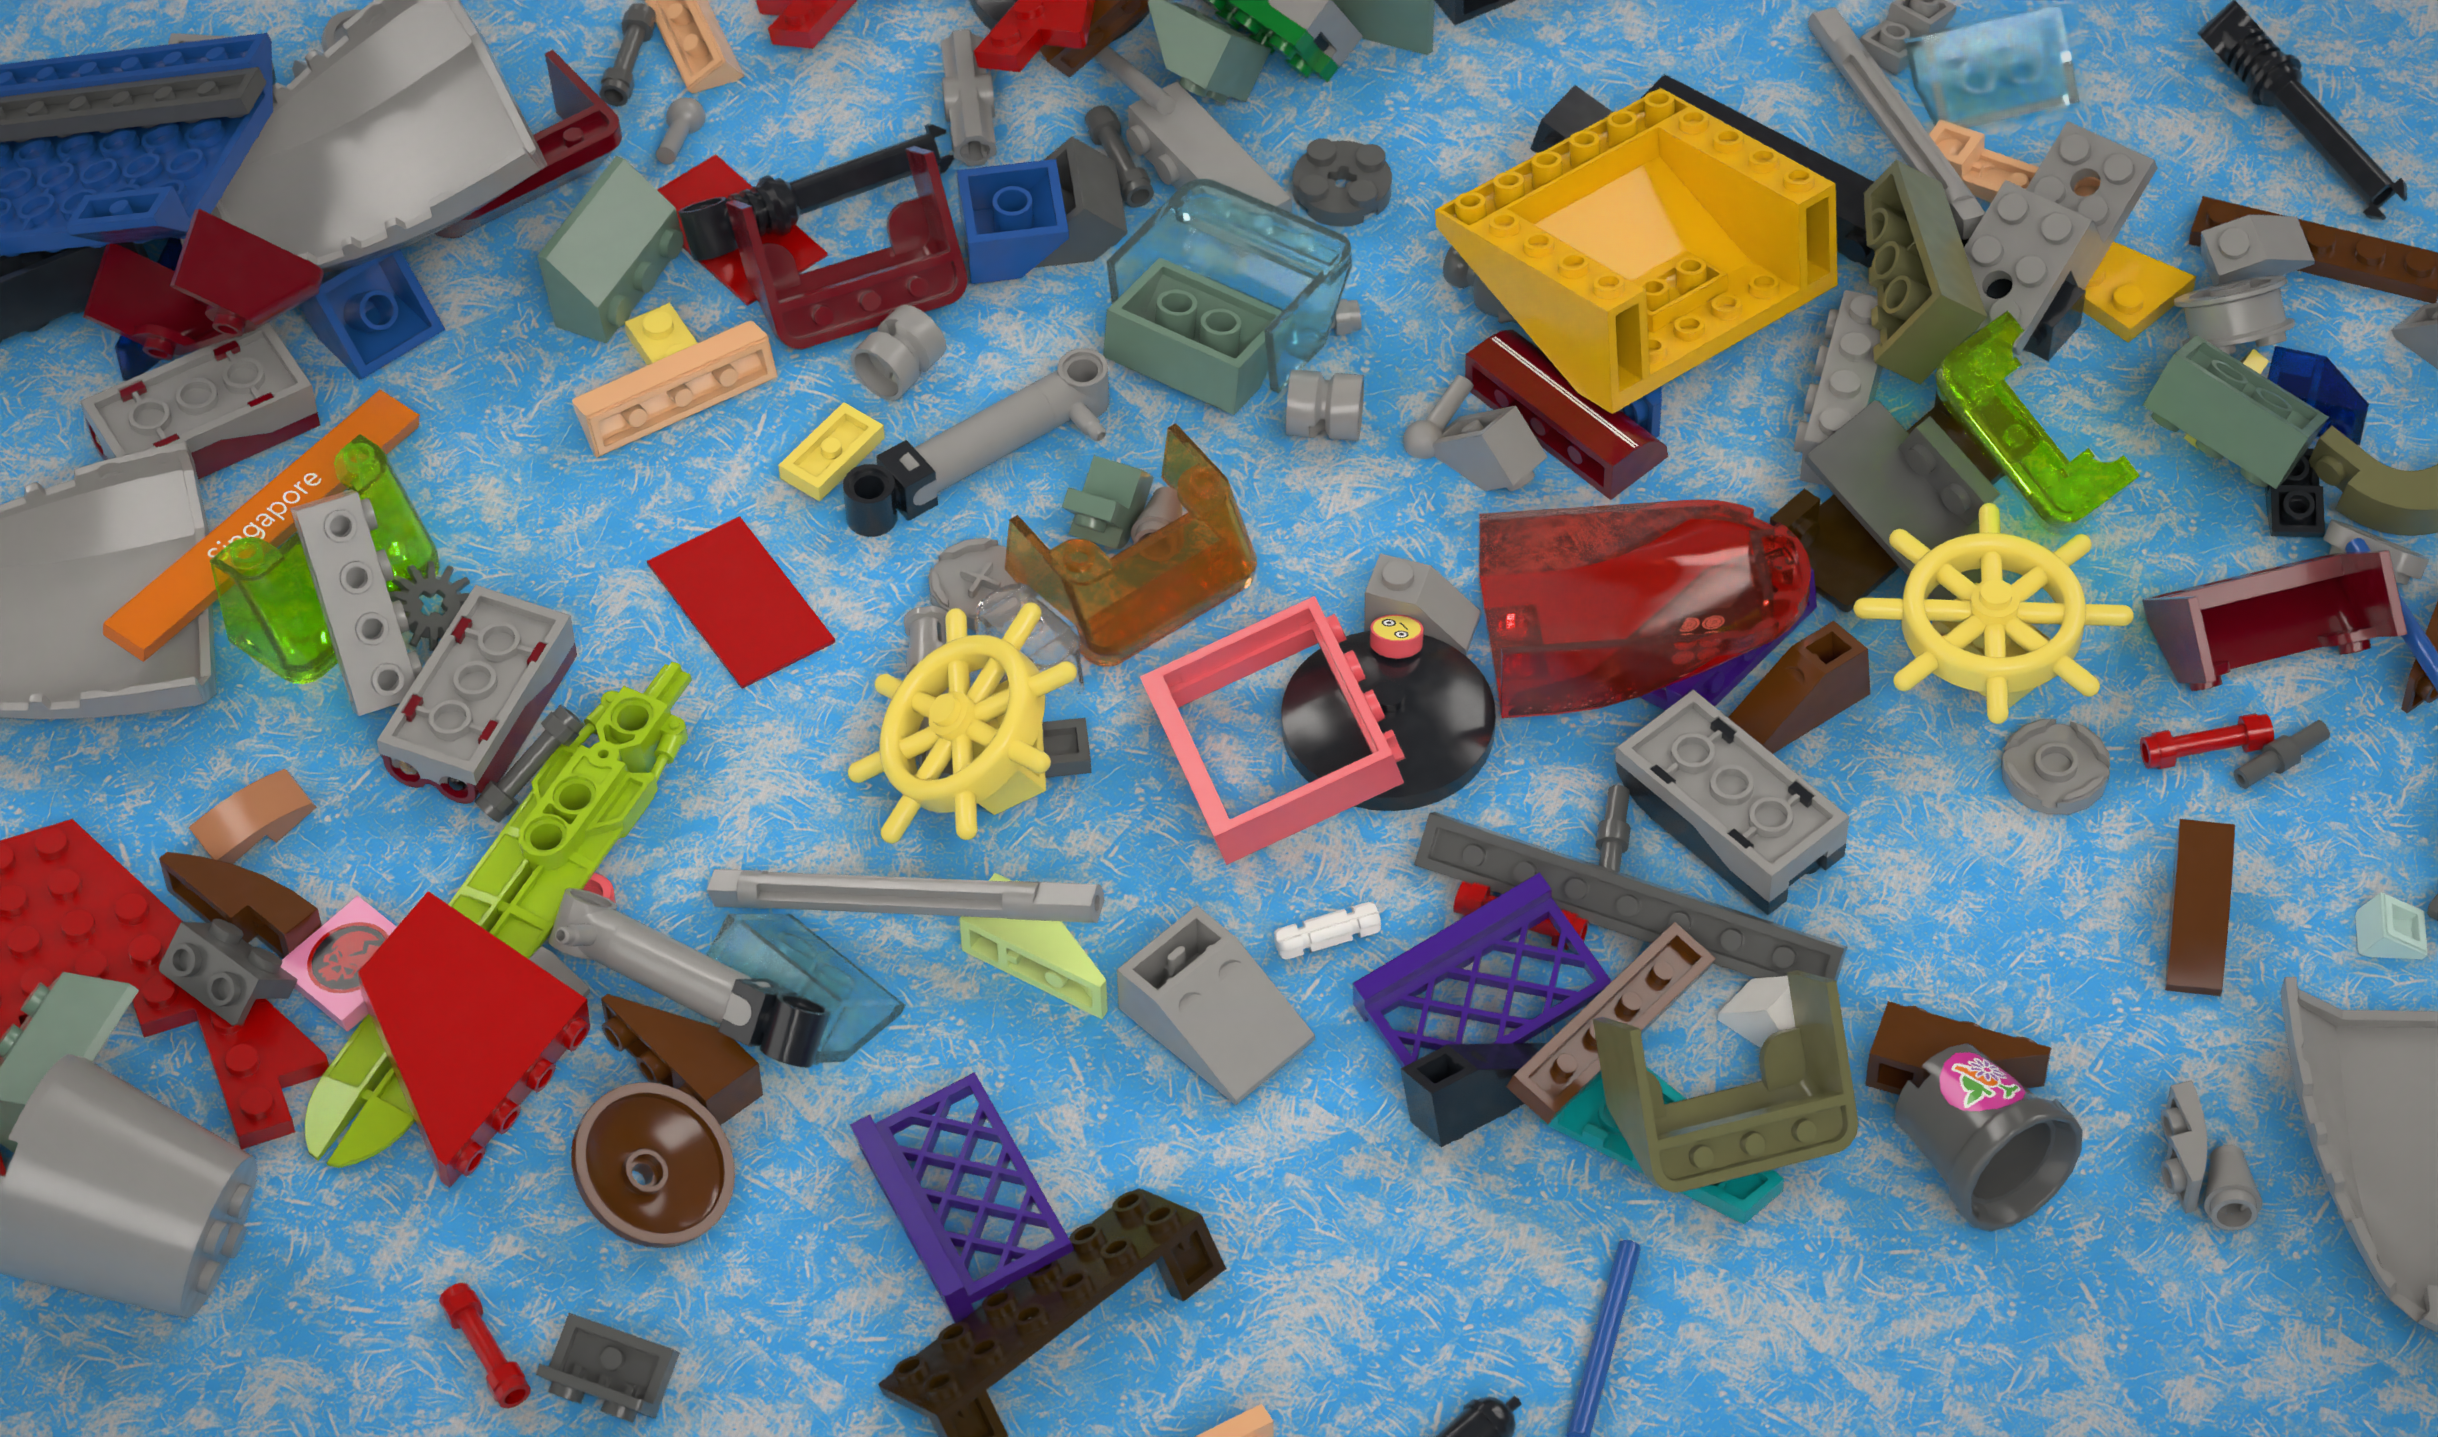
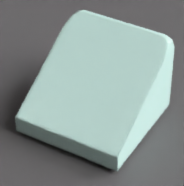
[2355,892,2428,959]

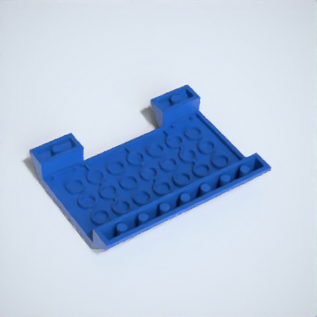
[0,33,273,257]

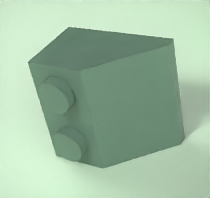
[1148,0,1271,104]

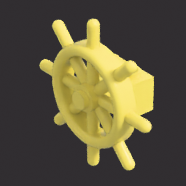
[1853,503,2134,724]
[848,602,1077,844]

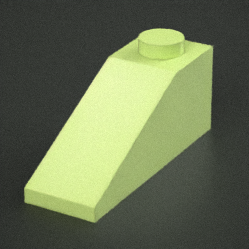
[959,873,1108,1019]

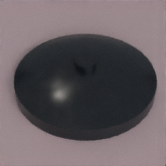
[1281,631,1496,811]

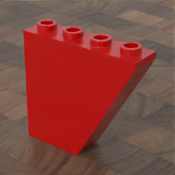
[358,891,590,1188]

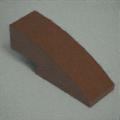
[2165,819,2235,996]
[159,852,322,959]

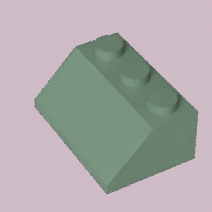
[537,156,684,343]
[1103,257,1291,415]
[2142,335,2329,489]
[0,972,139,1153]

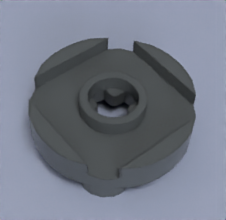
[1293,138,1392,227]

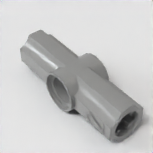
[941,29,996,166]

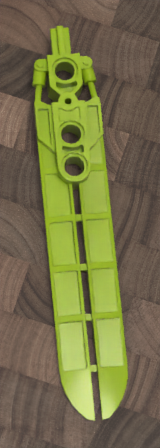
[305,662,692,1168]

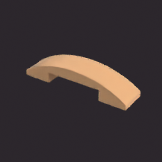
[1929,119,2100,203]

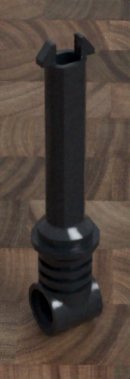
[2197,0,2407,220]
[678,124,954,261]

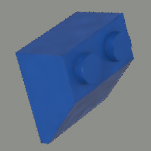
[957,159,1069,284]
[299,250,445,380]

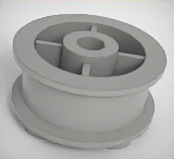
[2174,275,2295,355]

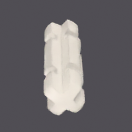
[1274,902,1381,960]

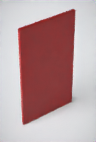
[657,154,828,306]
[647,516,836,689]

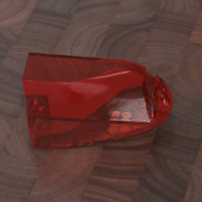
[1478,499,1811,718]

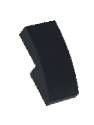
[2265,448,2325,537]

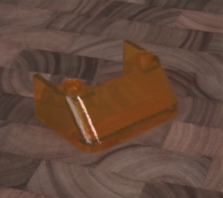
[1005,423,1257,667]

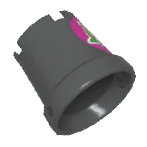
[1895,1044,2082,1231]

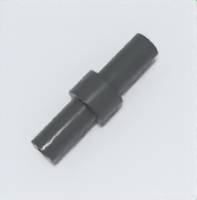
[2234,720,2330,789]
[1596,785,1631,872]

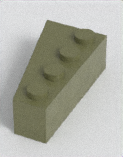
[1864,159,1987,385]

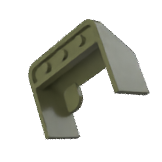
[1593,970,1858,1193]

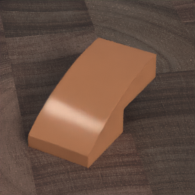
[188,769,317,864]

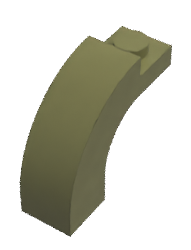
[2309,426,2438,536]

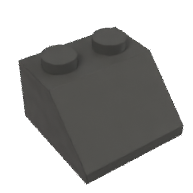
[1034,136,1128,268]

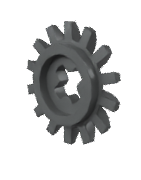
[389,561,470,651]

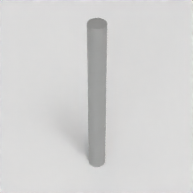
[1094,45,1176,115]

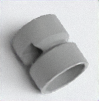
[850,305,946,401]
[1286,369,1364,441]

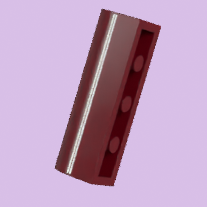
[1465,329,1668,500]

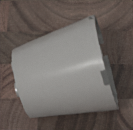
[0,1054,258,1318]

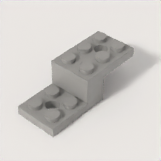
[1964,121,2157,355]

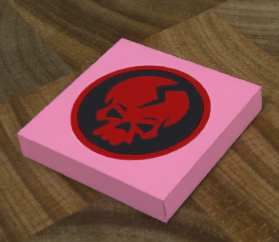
[281,896,397,1032]

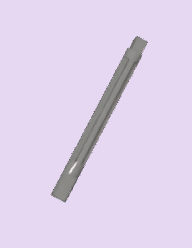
[1808,7,1985,240]
[707,869,1104,923]

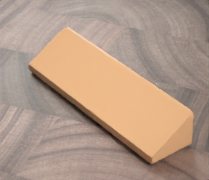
[645,0,744,94]
[572,321,778,458]

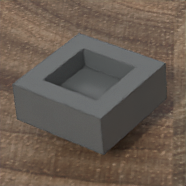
[1042,718,1092,778]

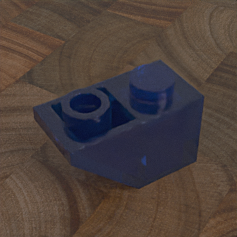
[2267,346,2369,445]

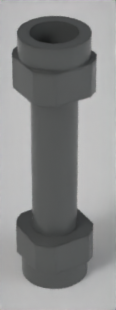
[599,3,656,106]
[1084,105,1154,207]
[475,704,585,823]

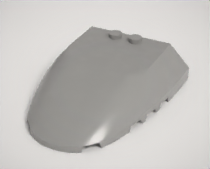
[180,0,548,273]
[0,442,217,719]
[2280,977,2438,1333]

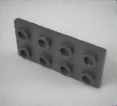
[1805,400,2000,600]

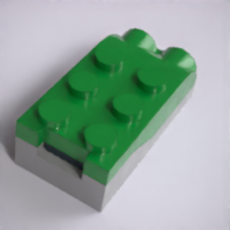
[1203,0,1363,83]

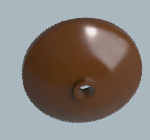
[571,1082,735,1248]

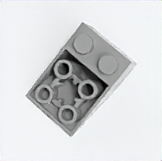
[1117,905,1315,1105]

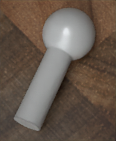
[656,97,706,164]
[1403,375,1473,459]

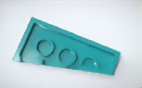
[1540,1066,1784,1225]

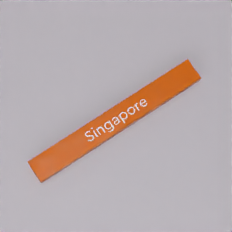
[103,390,420,662]

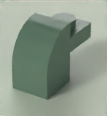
[1062,455,1154,550]

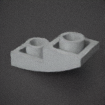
[1860,0,1957,75]
[2161,1080,2207,1214]

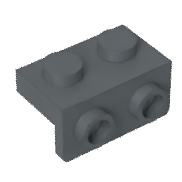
[159,919,298,1025]
[535,1313,680,1423]

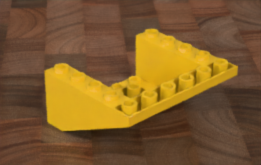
[1435,88,1838,414]

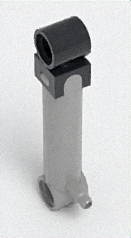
[843,348,1109,537]
[548,888,830,1068]

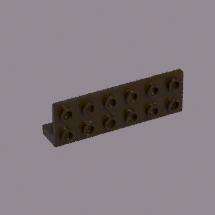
[1766,345,2045,612]
[878,1188,1226,1437]

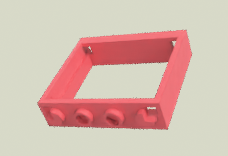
[1140,596,1405,865]

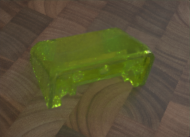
[1935,310,2140,536]
[210,434,440,684]

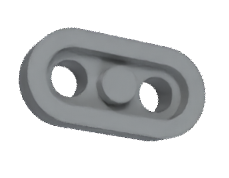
[2323,519,2429,585]

